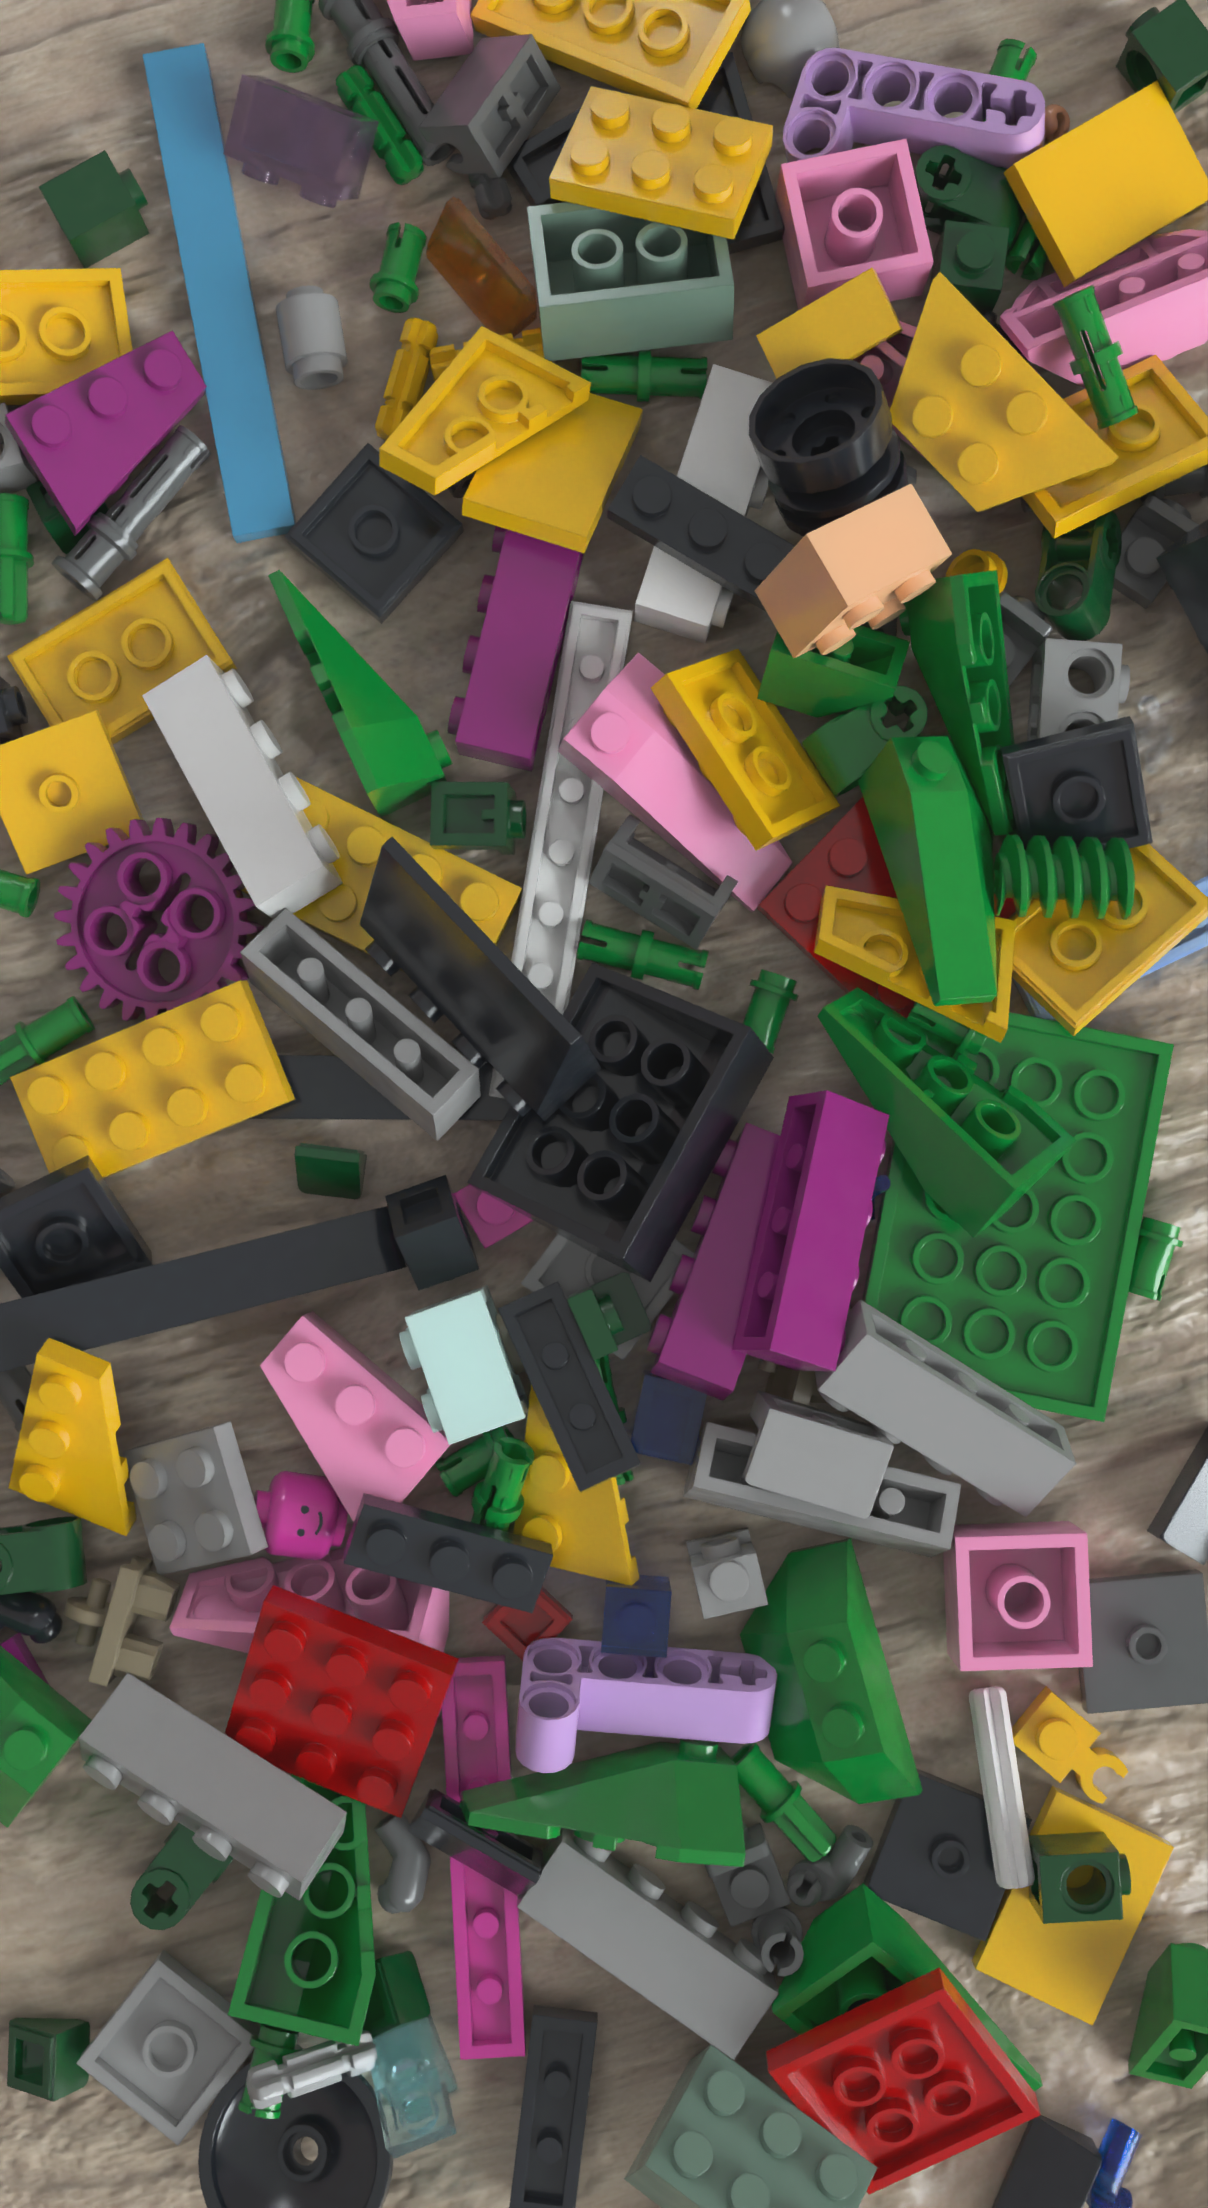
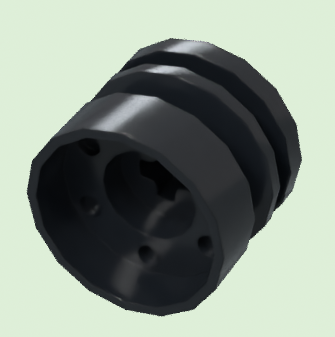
[749,358,908,537]

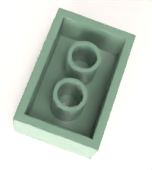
[527,202,734,361]
[624,2044,877,2208]

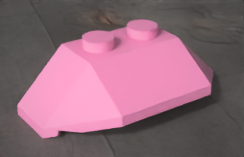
[1000,229,1208,388]

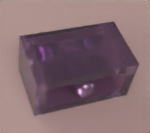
[223,74,379,208]

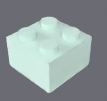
[399,1285,529,1445]

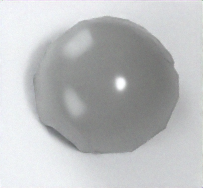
[741,0,840,98]

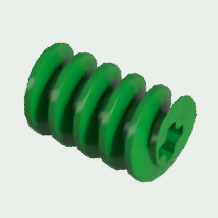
[993,835,1135,920]

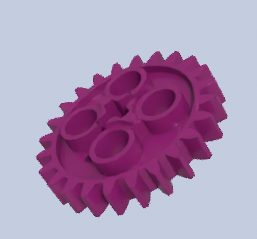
[54,818,264,1021]

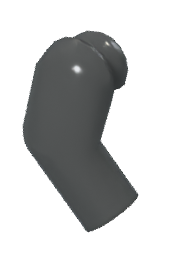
[374,1813,431,1914]

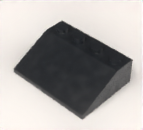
[360,837,601,1121]
[467,962,774,1282]

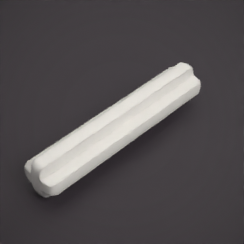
[969,1686,1035,1889]

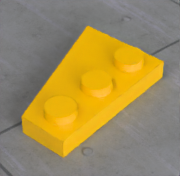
[379,326,591,496]
[814,885,1016,1043]
[8,1338,137,1536]
[514,1384,640,1586]

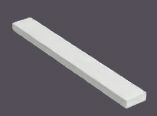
[489,601,633,1098]

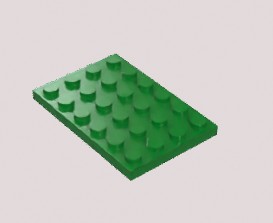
[862,1012,1174,1422]

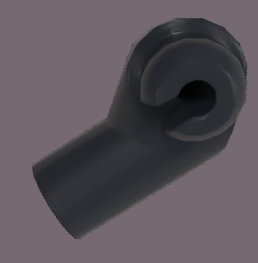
[0,1591,63,1644]

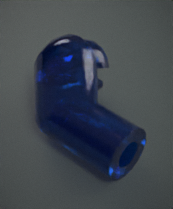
[1086,2118,1142,2208]

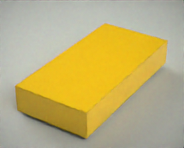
[756,267,904,379]

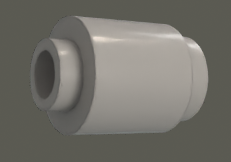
[276,286,348,390]

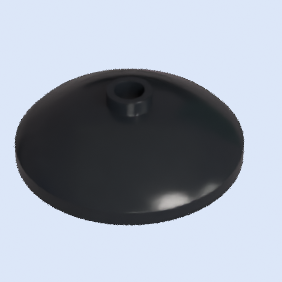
[198,2048,394,2208]

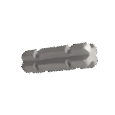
[246,2030,377,2109]

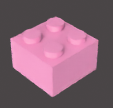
[775,138,934,310]
[943,1521,1093,1671]

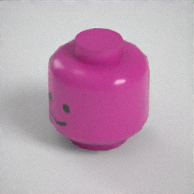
[254,1471,348,1560]

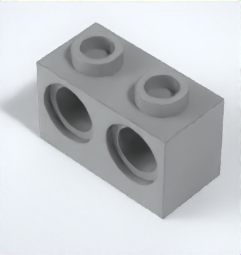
[1027,638,1130,741]

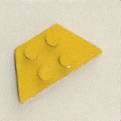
[890,272,1118,512]

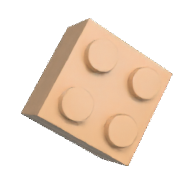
[755,484,952,658]

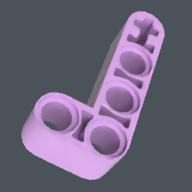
[782,48,1045,169]
[515,1638,777,1773]

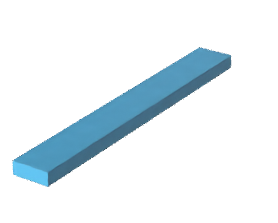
[142,43,296,543]

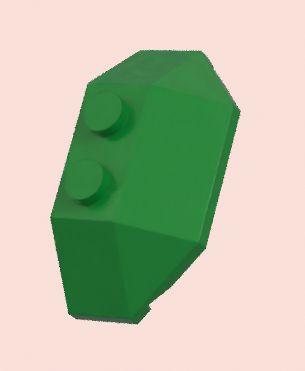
[740,1538,923,1804]

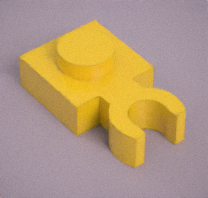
[1012,1686,1128,1804]

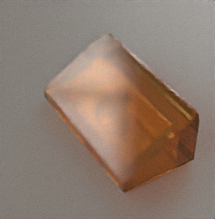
[426,196,537,338]

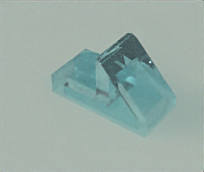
[371,2014,457,2159]

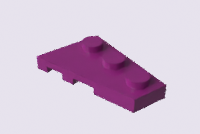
[5,330,207,536]

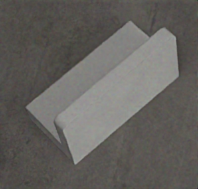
[743,1390,894,1519]

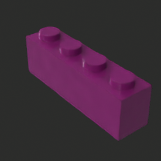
[448,526,585,772]
[732,1090,889,1372]
[646,1122,780,1401]

